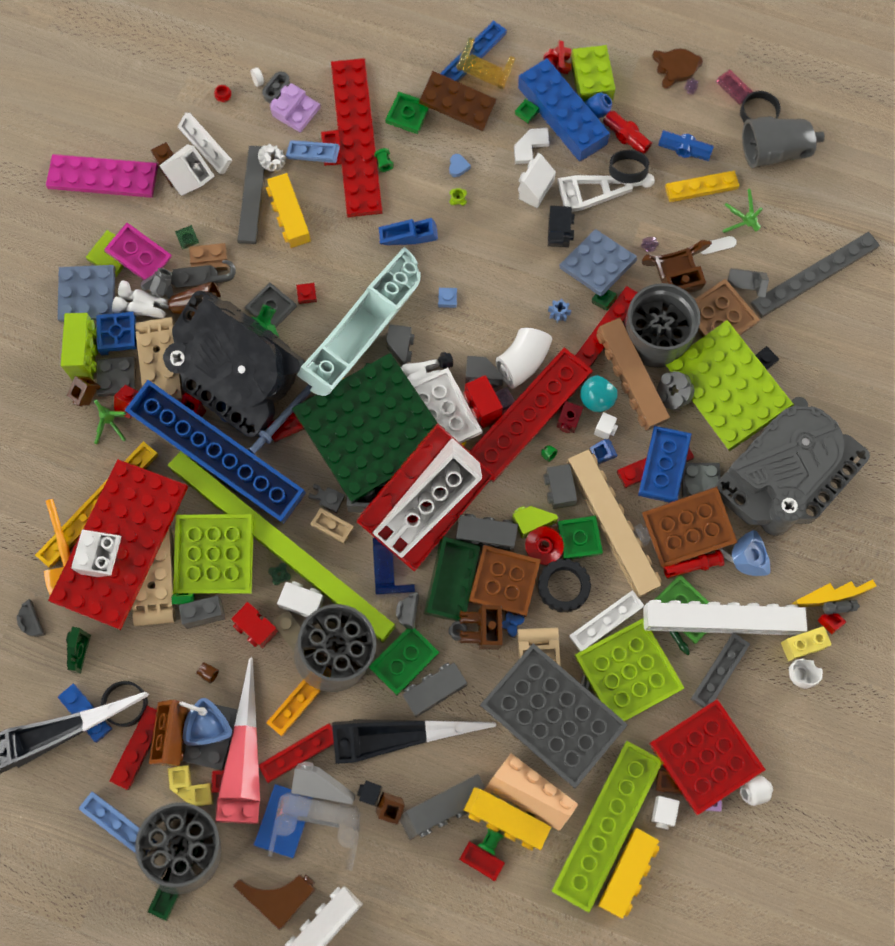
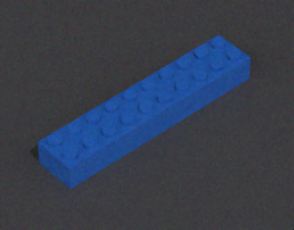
[125,380,306,524]

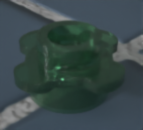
[268,563,291,585]

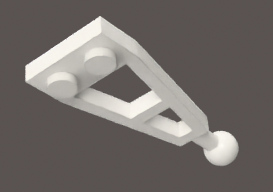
[557,174,655,212]

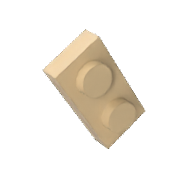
[311,508,354,544]

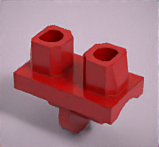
[543,40,571,75]

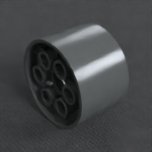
[623,283,700,368]
[294,604,376,692]
[135,802,221,894]

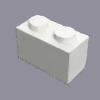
[277,581,324,617]

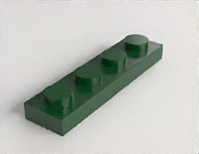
[147,833,206,921]

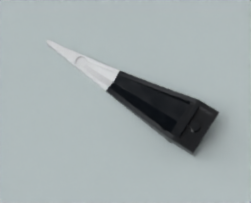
[0,692,149,774]
[332,719,497,764]

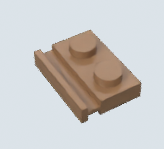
[189,243,228,271]

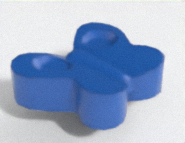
[502,612,525,637]

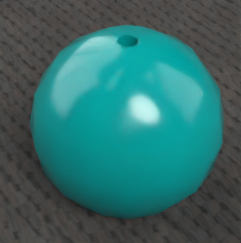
[580,375,618,412]

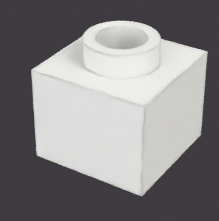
[594,412,618,439]

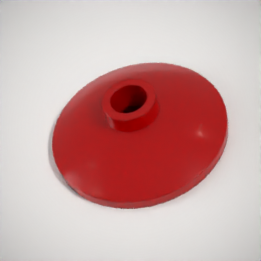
[525,526,564,565]

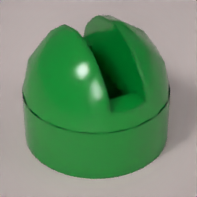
[541,445,558,462]

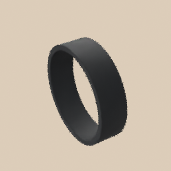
[740,91,781,123]
[609,150,649,184]
[101,681,148,727]

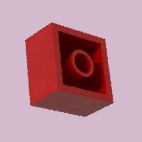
[463,375,503,429]

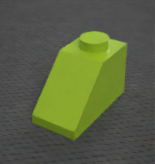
[512,506,558,539]

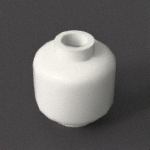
[740,776,773,806]

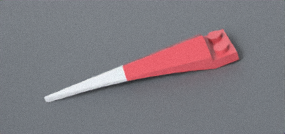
[215,657,260,824]

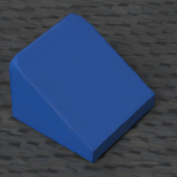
[590,439,618,465]

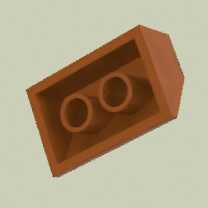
[149,699,189,767]

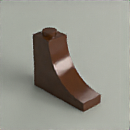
[233,874,316,930]

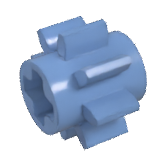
[548,299,571,323]

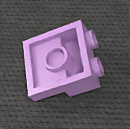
[270,83,321,133]

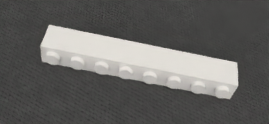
[643,600,807,635]

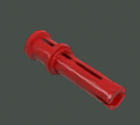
[663,549,725,579]

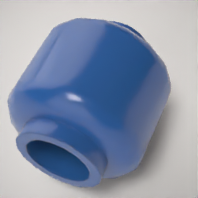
[586,92,612,119]

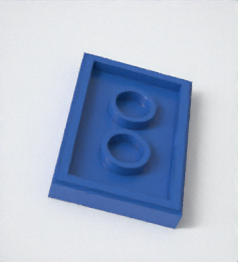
[254,784,314,858]

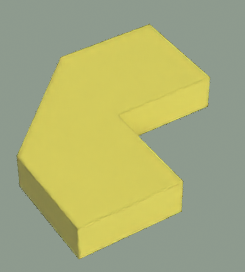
[168,765,214,807]

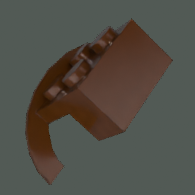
[642,240,712,293]

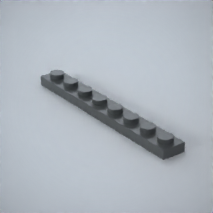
[751,232,880,318]

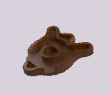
[652,48,703,89]

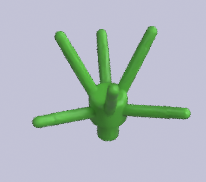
[723,189,763,233]
[94,400,126,444]

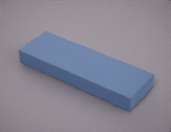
[286,140,340,163]

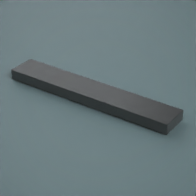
[237,146,265,244]

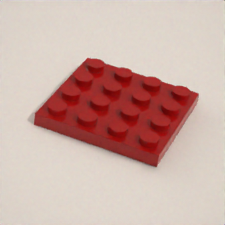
[649,699,766,816]

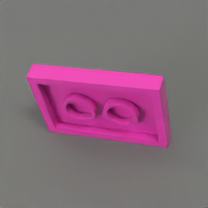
[104,223,172,280]

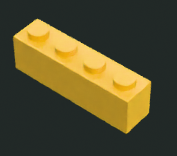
[265,173,311,248]
[463,787,551,851]
[597,828,660,919]

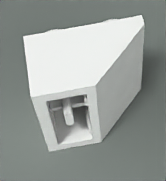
[159,144,214,196]
[518,153,556,208]
[71,530,121,577]

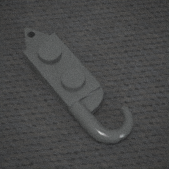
[171,260,236,288]

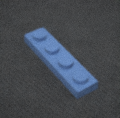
[78,792,158,856]

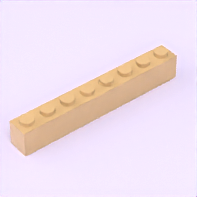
[567,449,662,599]

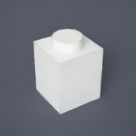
[651,796,680,830]

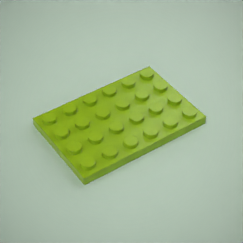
[666,320,794,451]

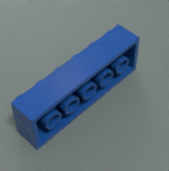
[518,58,610,162]

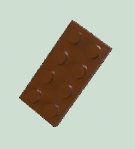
[419,71,497,132]

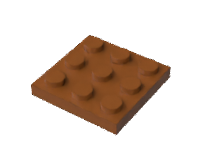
[469,545,541,617]

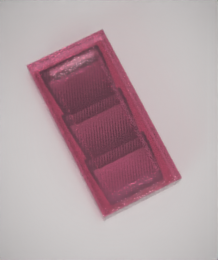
[716,69,753,105]

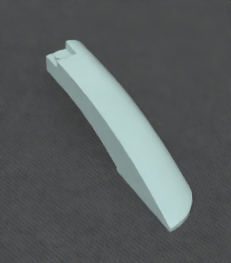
[297,247,421,396]

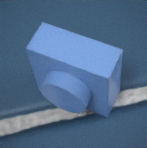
[438,288,457,308]

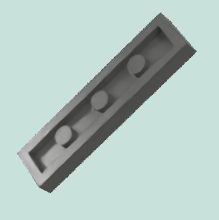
[690,632,750,708]

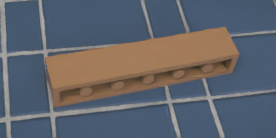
[596,318,670,431]

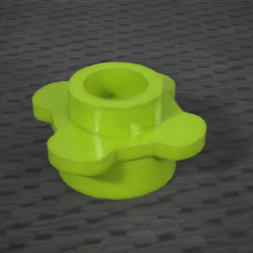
[449,188,467,206]

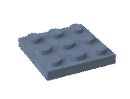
[559,229,637,297]
[58,265,115,322]

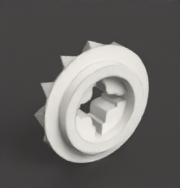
[258,144,286,172]

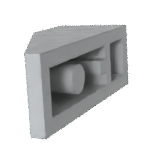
[291,762,356,804]

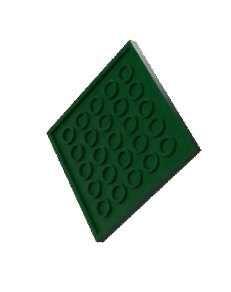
[292,353,437,503]

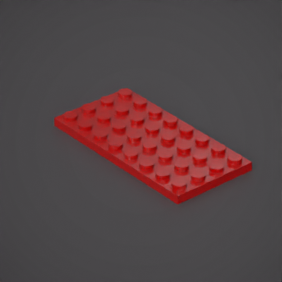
[48,459,188,630]

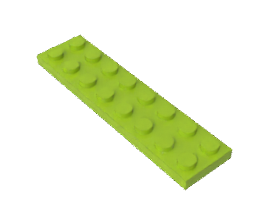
[551,741,662,913]

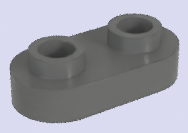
[262,72,290,103]

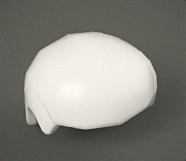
[789,658,822,689]

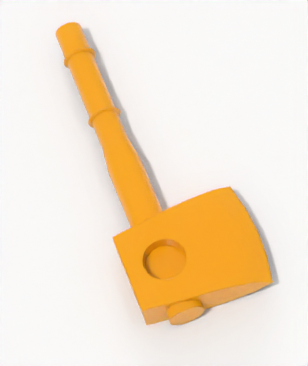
[44,499,70,595]

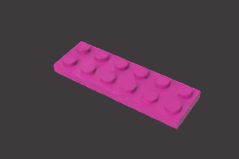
[46,154,158,198]

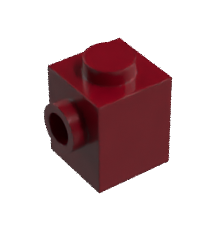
[557,401,583,433]

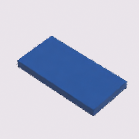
[638,426,692,502]

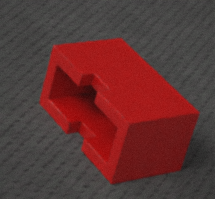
[231,602,279,649]

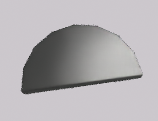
[396,592,419,630]
[16,599,45,637]

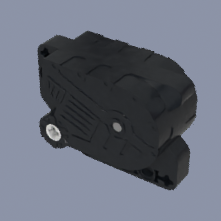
[163,291,305,437]

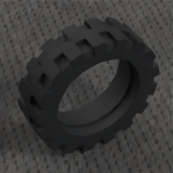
[538,559,591,613]

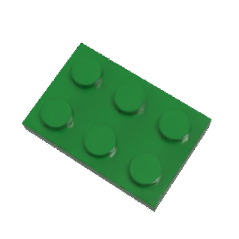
[369,628,439,696]

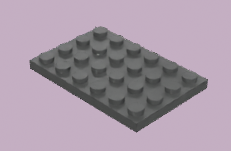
[480,643,628,789]

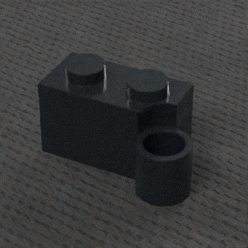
[547,205,575,248]

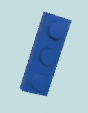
[58,683,113,743]

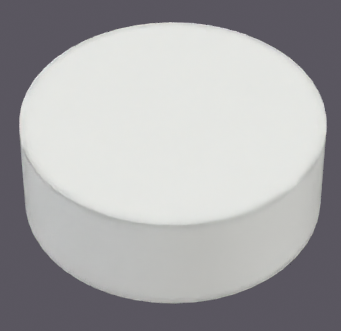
[251,68,264,87]

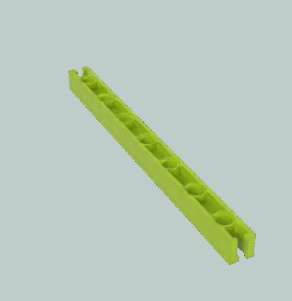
[168,451,396,643]

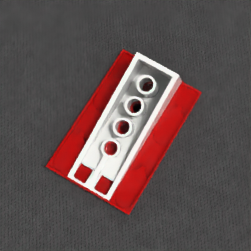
[357,423,494,572]

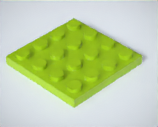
[173,514,254,594]
[574,618,685,722]

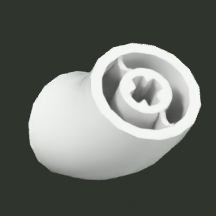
[495,328,552,389]

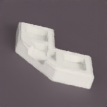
[514,128,549,164]

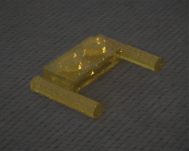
[456,37,515,90]

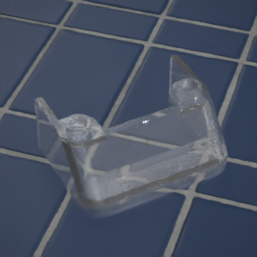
[268,793,361,871]

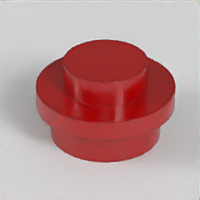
[214,85,232,102]

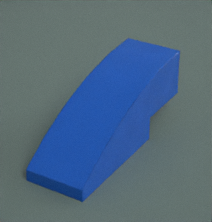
[379,218,438,245]

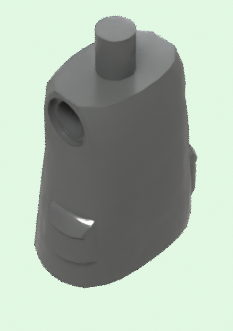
[742,116,825,168]

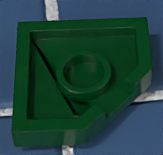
[66,627,91,674]

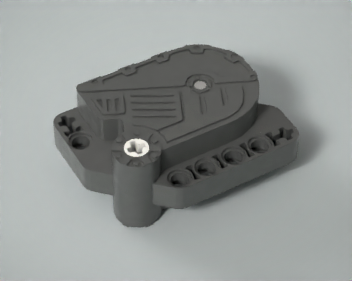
[715,397,870,536]

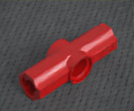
[603,110,652,154]

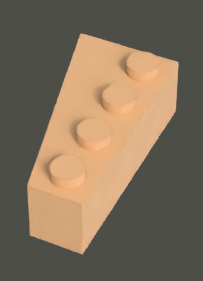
[484,753,578,831]

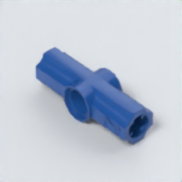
[658,130,714,161]

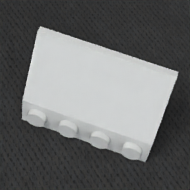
[285,886,363,946]

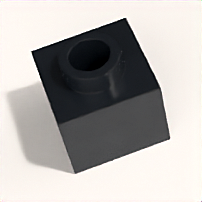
[357,780,382,807]

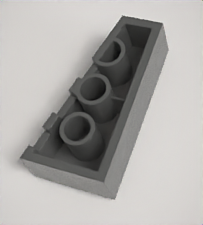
[400,774,485,840]

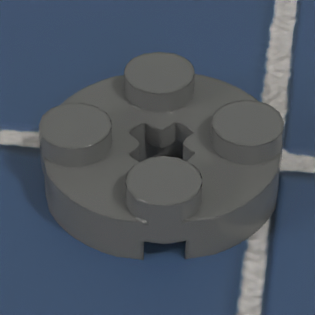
[657,372,694,410]

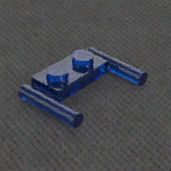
[373,538,415,595]

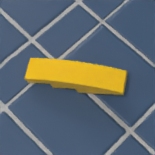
[792,579,877,607]

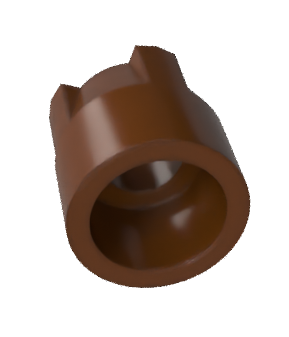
[196,662,219,684]

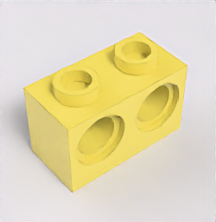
[781,626,832,662]

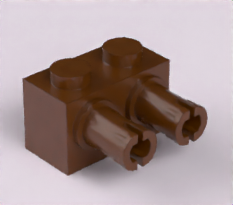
[459,605,503,650]

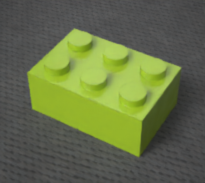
[571,45,616,104]
[61,313,98,380]

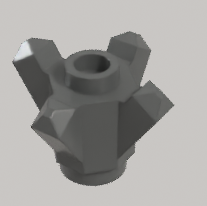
[140,268,174,299]

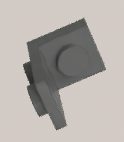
[727,268,769,297]

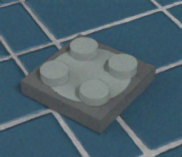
[681,463,722,498]

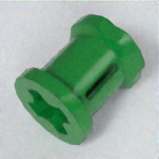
[374,148,394,172]
[478,828,504,855]

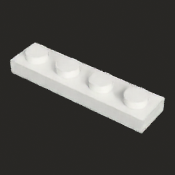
[178,113,232,174]
[569,590,644,651]

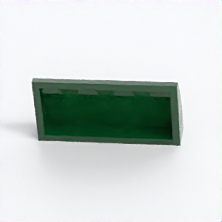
[424,537,481,621]

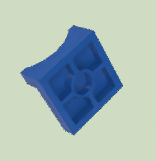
[96,312,137,356]

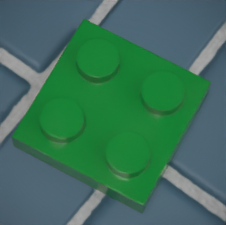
[385,91,430,134]
[557,516,603,560]

